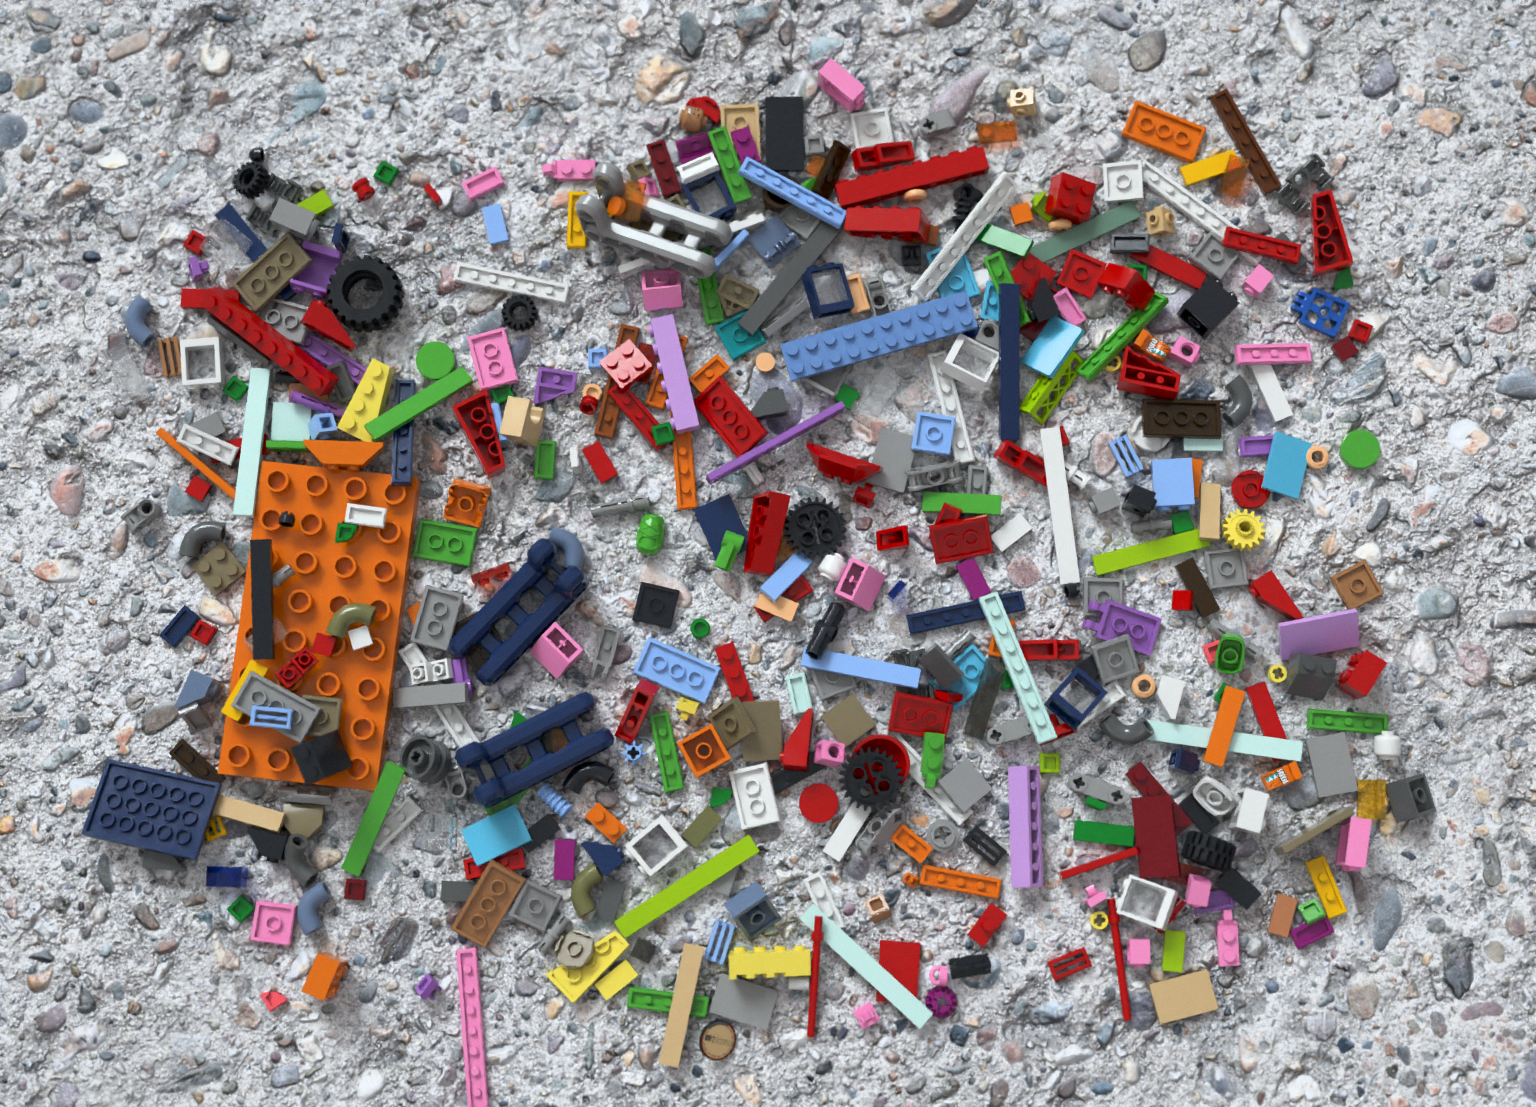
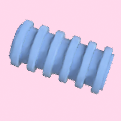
[536,783,572,818]

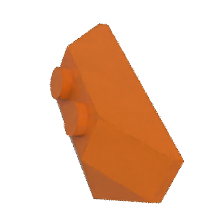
[303,439,385,472]

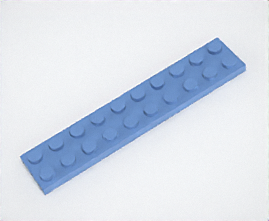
[780,291,978,382]

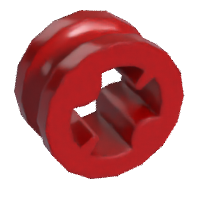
[579,395,598,415]

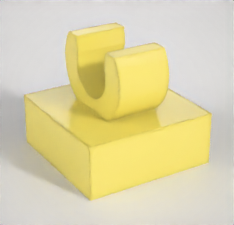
[676,696,700,721]

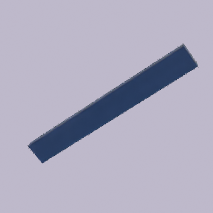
[999,283,1020,440]

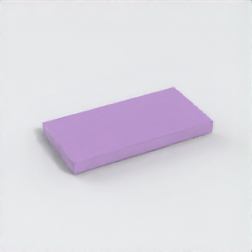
[1278,609,1359,661]

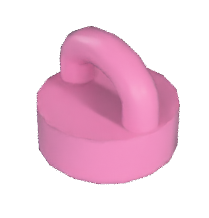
[929,966,948,986]

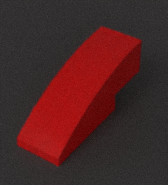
[851,141,915,172]
[993,440,1047,487]
[1018,639,1082,661]

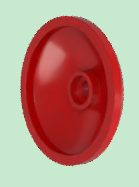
[851,734,910,794]

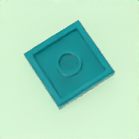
[714,309,767,361]

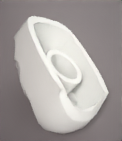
[1193,776,1236,817]

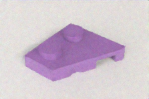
[533,366,578,404]

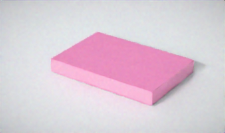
[467,327,519,392]

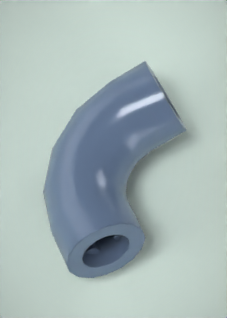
[125,294,156,348]
[549,526,585,570]
[297,881,332,936]

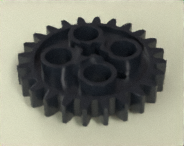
[783,497,847,560]
[839,746,904,812]

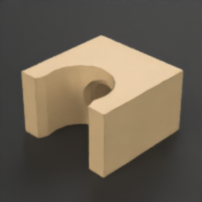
[499,396,546,447]

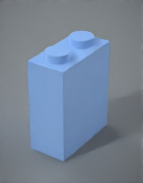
[1150,458,1195,512]

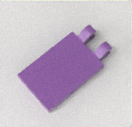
[1082,600,1162,656]

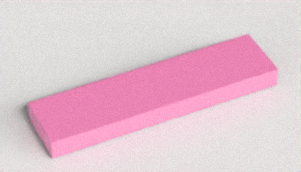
[1234,343,1312,365]

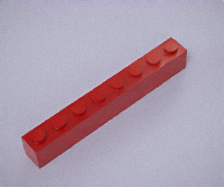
[834,146,989,210]
[199,287,339,396]

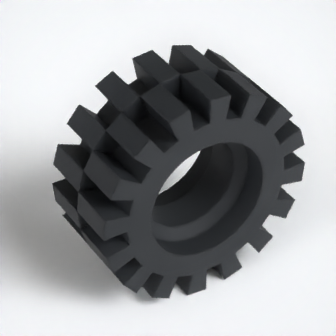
[233,161,270,199]
[501,294,538,332]

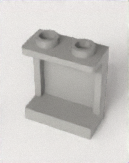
[800,364,854,401]

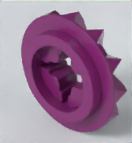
[925,986,958,1018]

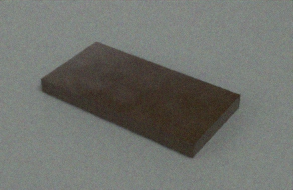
[1141,399,1222,439]

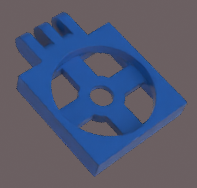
[1290,287,1350,339]

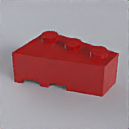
[1116,345,1181,399]

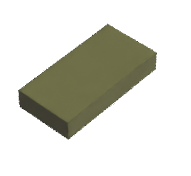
[681,806,723,848]

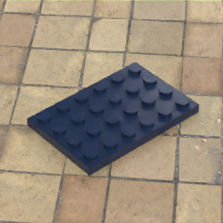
[81,759,222,861]

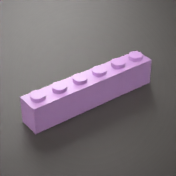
[648,314,700,434]
[1008,766,1043,888]

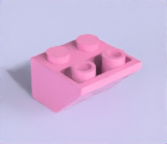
[834,557,886,612]
[530,622,585,680]

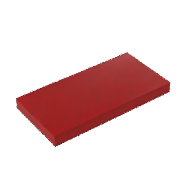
[694,375,769,458]

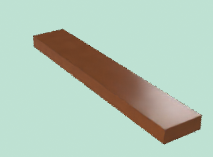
[594,324,640,440]

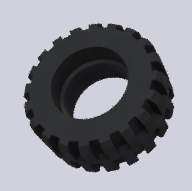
[326,255,404,333]

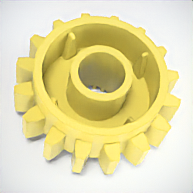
[1221,509,1266,552]

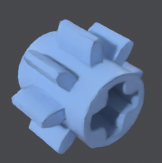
[621,741,647,766]

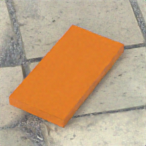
[1121,100,1206,164]

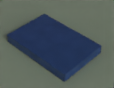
[693,494,748,560]

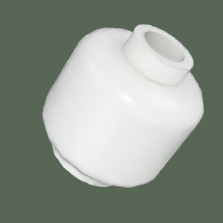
[818,553,847,583]
[1374,731,1401,760]

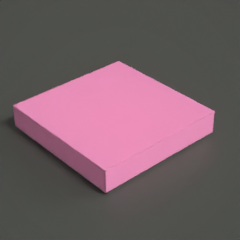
[250,900,298,946]

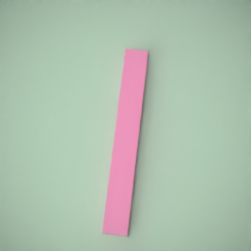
[456,948,489,1107]

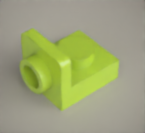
[1030,190,1053,223]

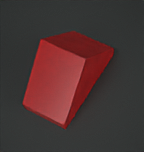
[876,525,909,551]

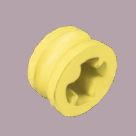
[1104,355,1121,373]
[1267,665,1287,683]
[1089,911,1108,930]

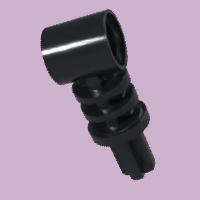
[951,183,984,233]

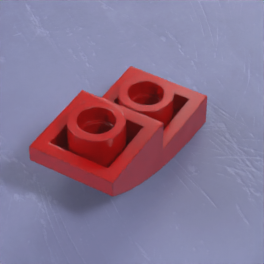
[274,647,319,690]

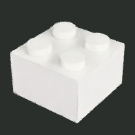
[1228,788,1271,834]

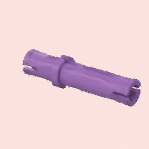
[289,390,346,420]

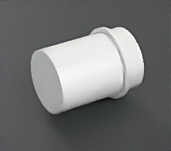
[789,976,810,991]

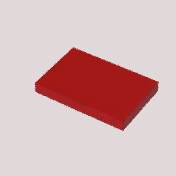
[929,514,994,564]
[887,691,954,741]
[876,940,920,1002]

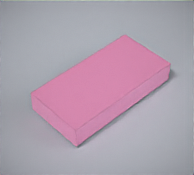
[462,166,505,201]
[1053,287,1087,326]

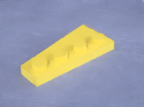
[545,931,631,1004]

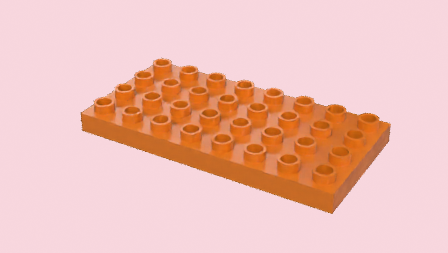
[218,461,421,791]

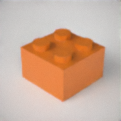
[677,723,731,779]
[301,952,348,1001]

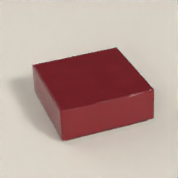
[1330,336,1359,363]
[344,878,367,901]

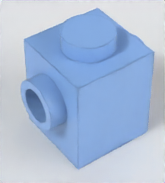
[308,413,338,440]

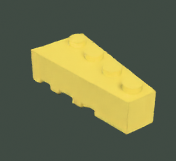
[337,358,395,442]
[729,945,811,980]

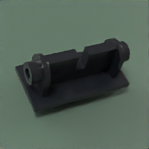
[948,953,991,979]

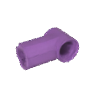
[451,658,474,697]

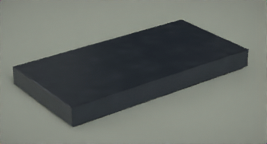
[765,96,804,172]

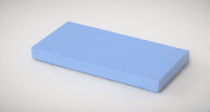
[633,637,721,704]

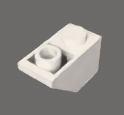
[1154,675,1187,721]

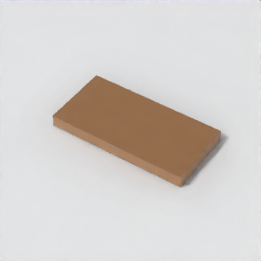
[450,859,526,948]

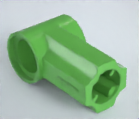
[714,530,745,572]

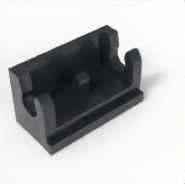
[1216,866,1261,910]

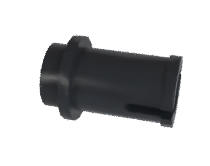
[275,370,300,385]

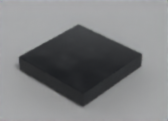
[632,582,680,629]

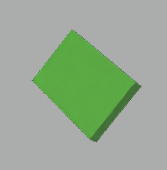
[412,519,478,568]

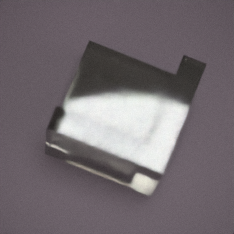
[630,937,658,964]

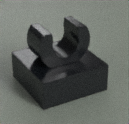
[901,245,921,266]

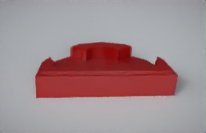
[686,96,721,125]

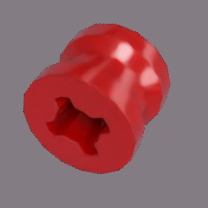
[351,178,376,202]

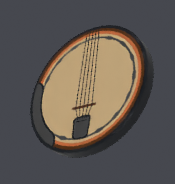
[699,1020,736,1061]

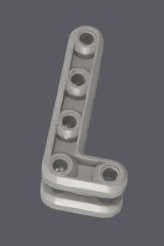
[575,162,733,279]

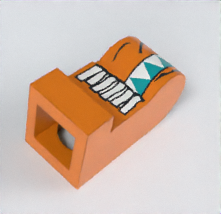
[1131,329,1171,364]
[1260,761,1303,791]

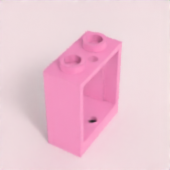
[818,58,866,113]
[1335,817,1372,872]

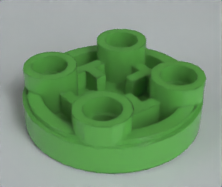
[416,341,455,381]
[1339,430,1380,470]

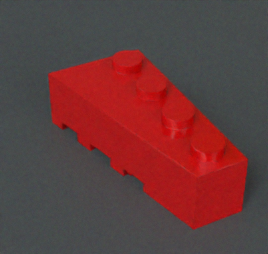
[1310,189,1354,278]
[844,205,931,244]
[452,390,505,479]
[743,491,791,577]

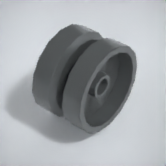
[399,736,452,784]

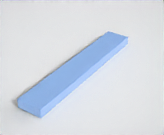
[738,157,847,229]
[801,646,921,689]

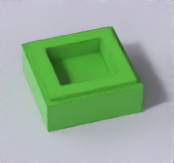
[1297,898,1326,925]

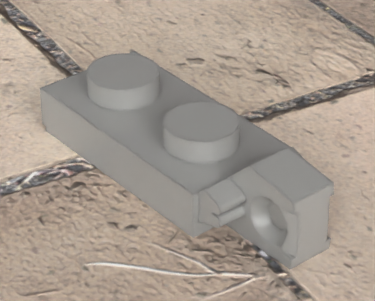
[278,783,336,805]

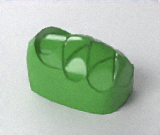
[636,514,666,556]
[1215,633,1245,675]

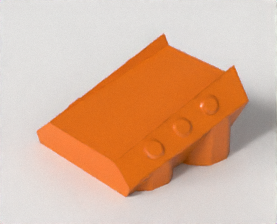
[443,478,492,528]

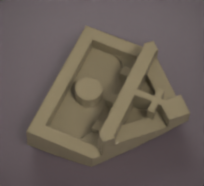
[716,273,759,316]
[283,803,325,840]

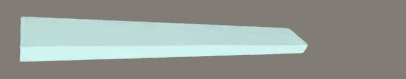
[233,368,272,517]
[978,591,1057,745]
[1146,719,1303,762]
[800,904,933,1029]

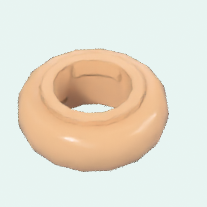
[903,189,927,203]
[1048,219,1072,232]
[1306,446,1329,469]
[1131,674,1156,699]

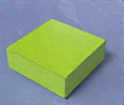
[1039,753,1060,774]

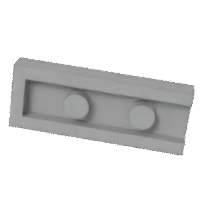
[759,298,811,337]

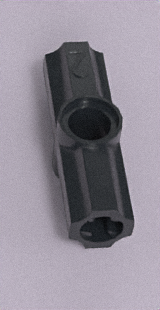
[805,602,846,660]

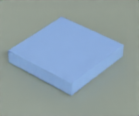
[911,411,956,456]

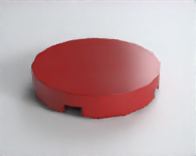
[1231,470,1270,509]
[799,783,838,823]

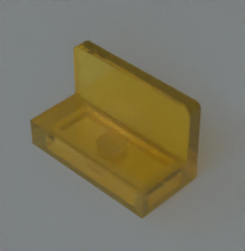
[1357,779,1386,820]

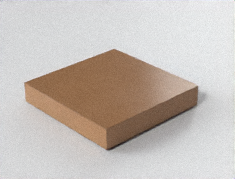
[1330,559,1384,610]

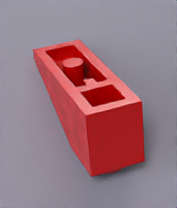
[300,300,356,352]
[1248,570,1304,621]
[614,678,660,744]
[780,708,814,771]

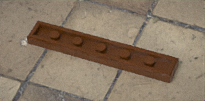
[1209,88,1282,196]

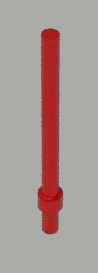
[1107,898,1132,1021]
[807,916,824,1038]

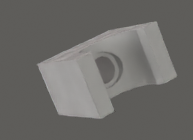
[269,198,320,242]

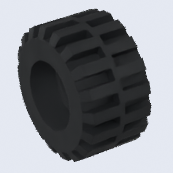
[1181,831,1237,872]

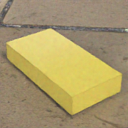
[594,959,639,1000]

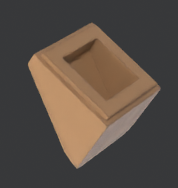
[864,893,892,923]

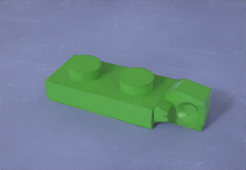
[920,732,945,788]

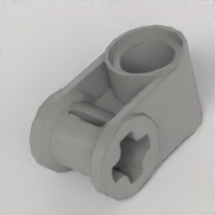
[918,109,956,139]
[120,499,161,534]
[445,763,469,800]

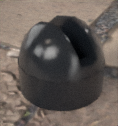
[249,147,264,163]
[278,511,295,527]
[1064,583,1080,599]

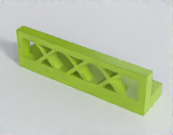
[1019,350,1084,425]

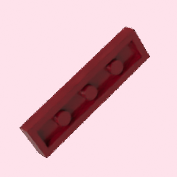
[1125,761,1193,836]

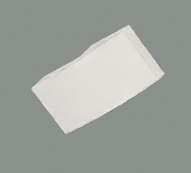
[409,658,454,685]

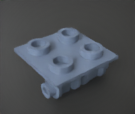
[747,214,801,268]

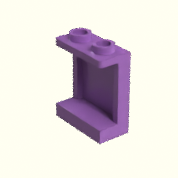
[289,241,343,300]

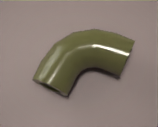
[326,603,377,639]
[571,863,604,918]

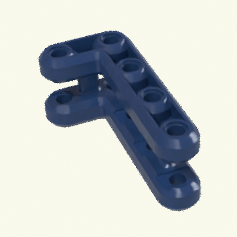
[448,538,588,686]
[455,692,614,809]

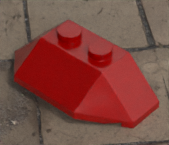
[806,442,883,486]

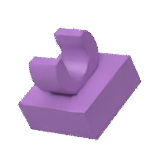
[187,256,209,282]
[415,973,442,1000]

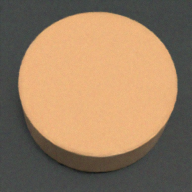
[756,353,775,373]
[583,383,602,402]

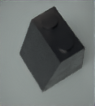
[1177,277,1239,340]
[291,730,354,786]

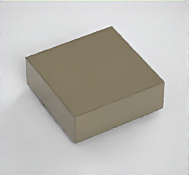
[626,160,652,183]

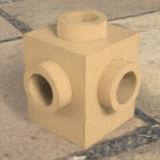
[1007,88,1036,117]
[1146,206,1175,238]

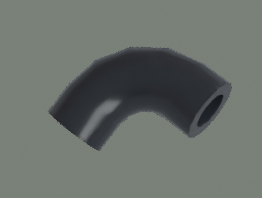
[562,761,616,795]

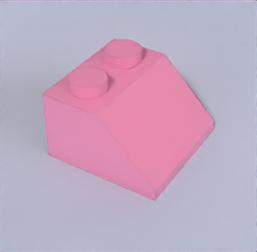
[641,268,683,311]

